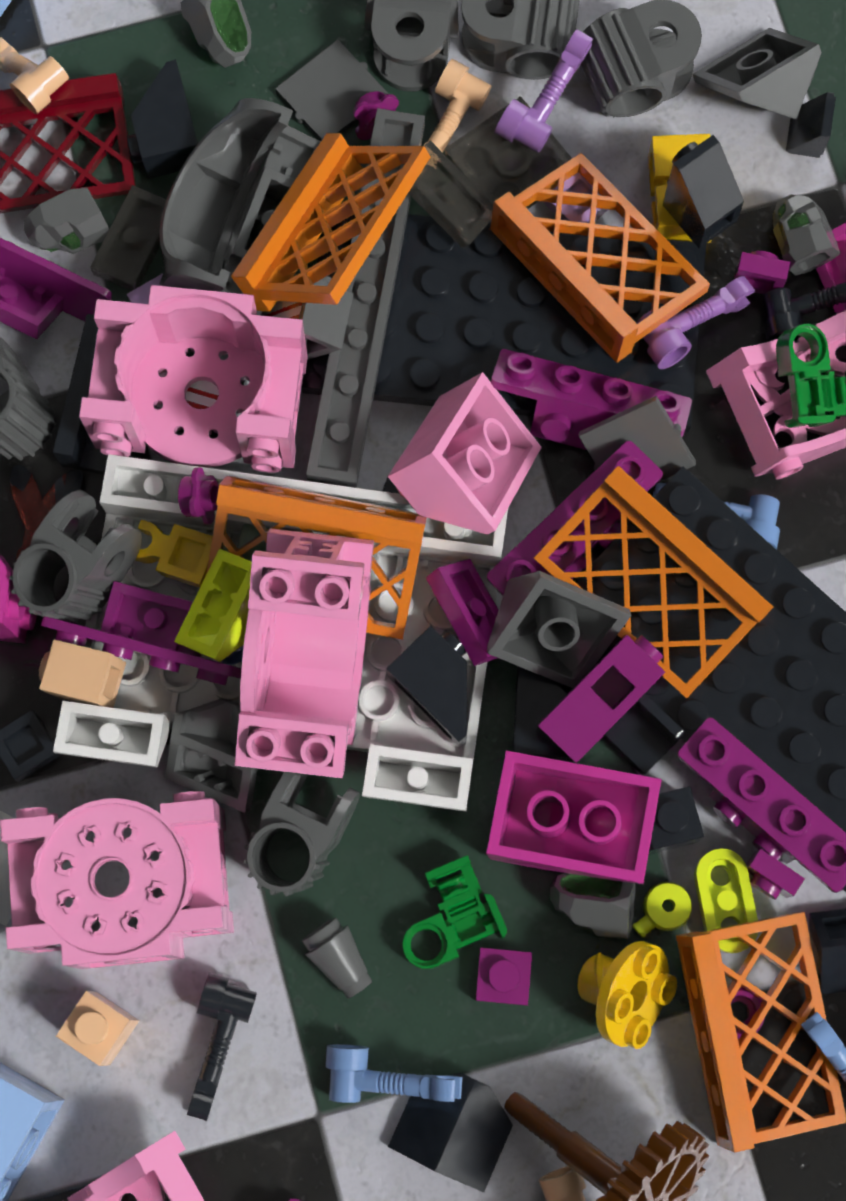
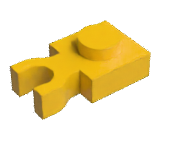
[135,519,224,588]

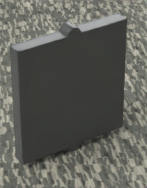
[275,40,388,141]
[579,395,696,482]

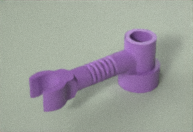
[494,29,593,153]
[637,276,755,369]

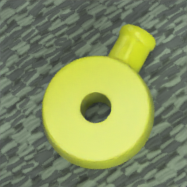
[632,882,692,938]

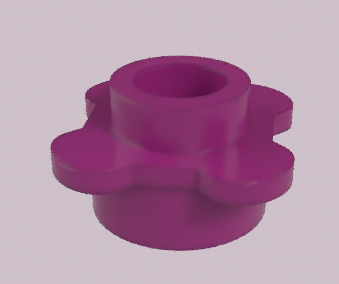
[353,91,399,140]
[178,467,219,525]

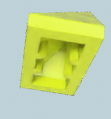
[174,548,252,662]

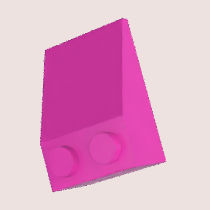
[486,750,662,884]

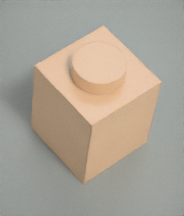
[39,640,126,708]
[56,991,140,1066]

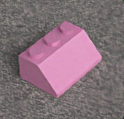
[388,372,542,535]

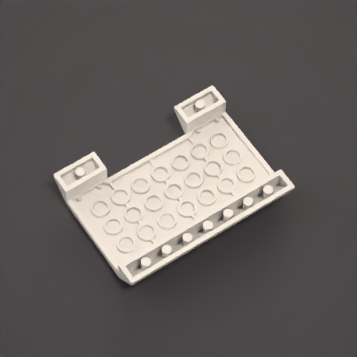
[53,454,508,812]

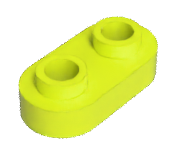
[694,848,758,954]

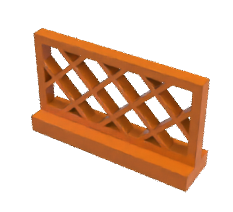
[231,133,431,312]
[490,153,710,363]
[534,466,773,698]
[206,476,427,640]
[676,912,846,1153]

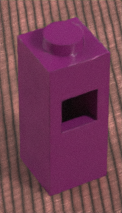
[538,635,665,763]

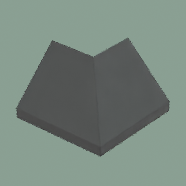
[692,28,822,119]
[487,571,631,688]

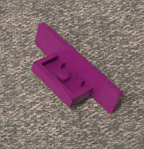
[0,238,112,339]
[491,349,692,450]
[487,441,663,596]
[41,581,241,686]
[677,718,846,893]

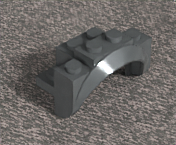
[158,98,321,315]

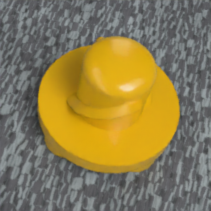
[577,941,677,1049]

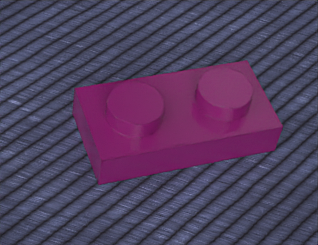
[425,559,499,666]

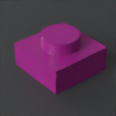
[733,251,790,295]
[746,849,805,900]
[476,948,532,1006]

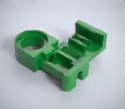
[776,324,846,428]
[403,855,507,969]

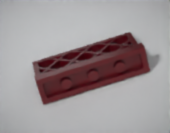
[0,73,137,214]

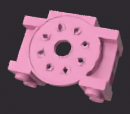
[79,285,308,473]
[235,529,374,778]
[0,791,234,969]

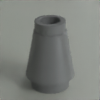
[302,917,373,999]

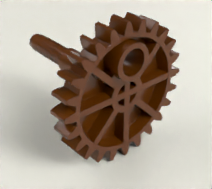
[504,1092,709,1201]

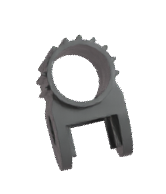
[365,0,459,92]
[461,0,580,80]
[581,0,702,118]
[0,337,56,461]
[10,490,142,623]
[243,772,360,896]

